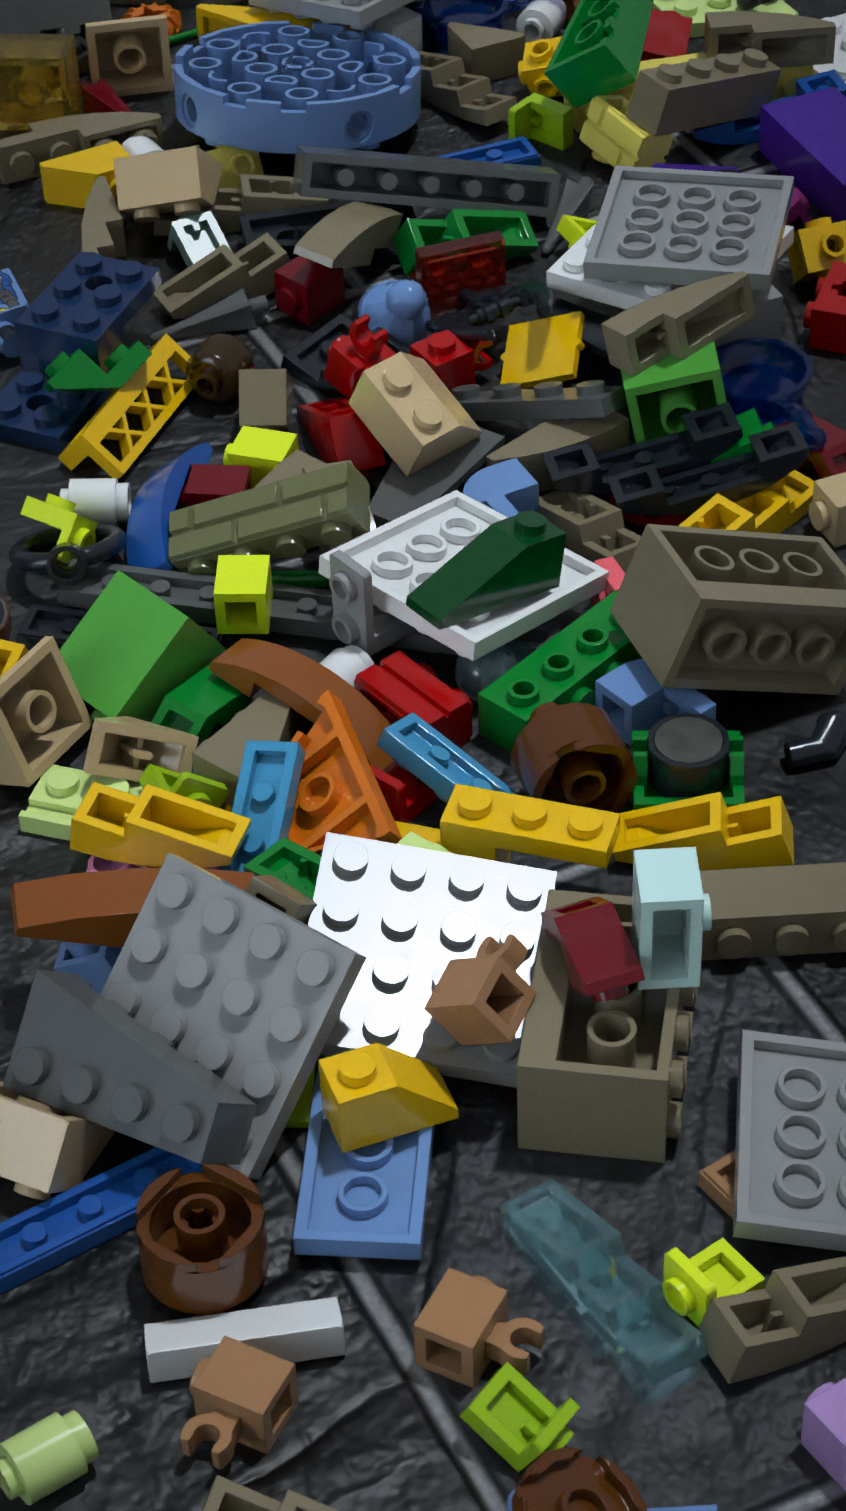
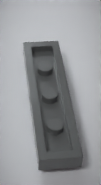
[452,380,626,421]

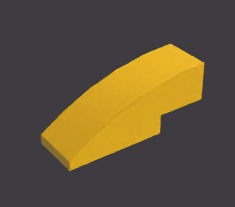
[70,781,251,868]
[613,791,794,871]

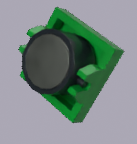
[631,713,745,810]

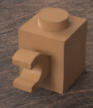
[424,934,537,1046]
[413,1267,545,1389]
[181,1336,299,1470]

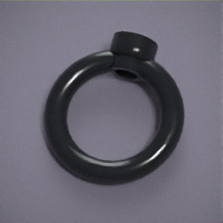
[9,522,127,585]

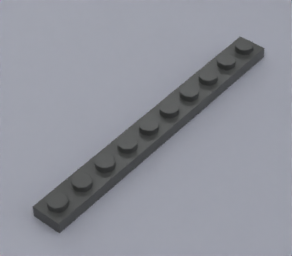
[56,559,563,663]

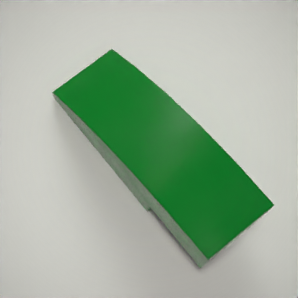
[392,209,539,276]

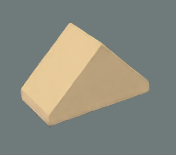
[83,716,199,782]

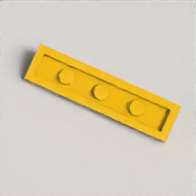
[58,333,193,479]

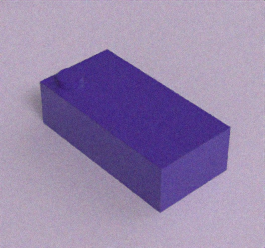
[758,87,846,223]

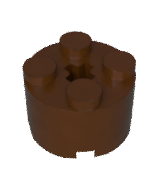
[510,702,638,813]
[136,1164,269,1316]

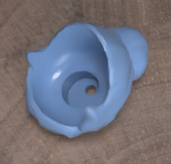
[358,279,431,349]

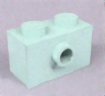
[631,847,712,990]

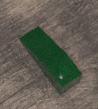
[406,510,567,630]

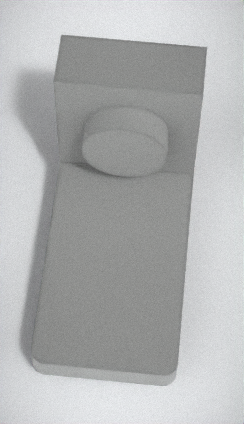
[329,550,415,656]

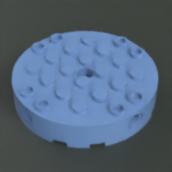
[174,21,421,154]

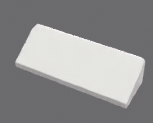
[144,1297,346,1383]

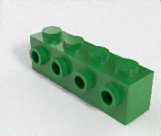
[478,591,642,752]

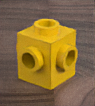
[518,36,563,98]
[786,217,846,284]

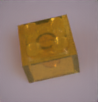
[0,33,83,131]

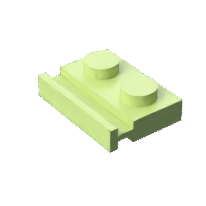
[18,764,143,841]

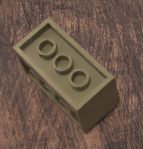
[610,524,846,695]
[517,889,698,1163]

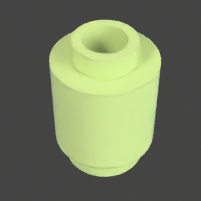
[0,1410,99,1506]

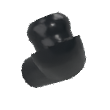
[784,710,846,768]

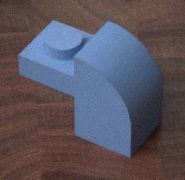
[463,458,539,518]
[595,659,717,746]

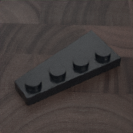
[239,201,416,261]

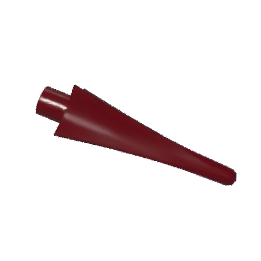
[77,77,132,113]

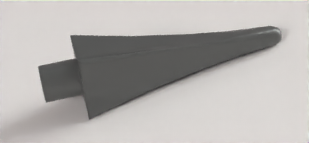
[541,176,595,256]
[150,288,270,343]

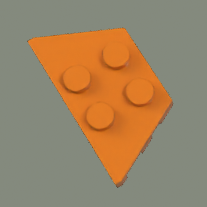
[288,690,402,856]

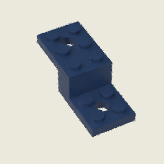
[0,251,162,453]

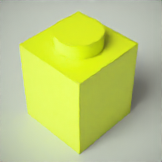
[223,426,299,488]
[213,555,273,634]

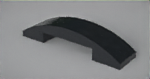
[542,402,743,494]
[607,422,810,516]

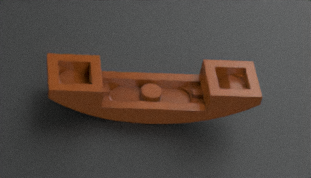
[209,638,394,771]

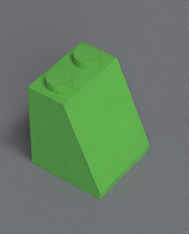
[621,341,727,444]
[60,570,227,722]

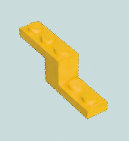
[395,784,620,869]

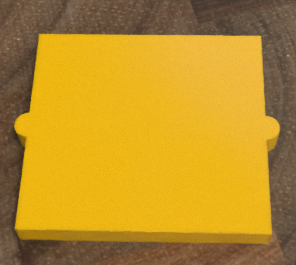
[500,311,585,389]

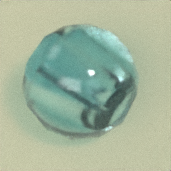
[455,644,519,704]

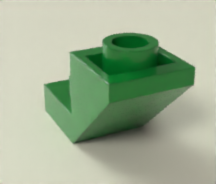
[42,340,152,393]
[151,664,254,749]

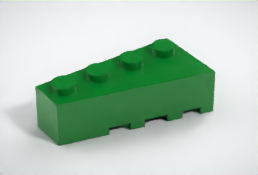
[544,0,653,109]

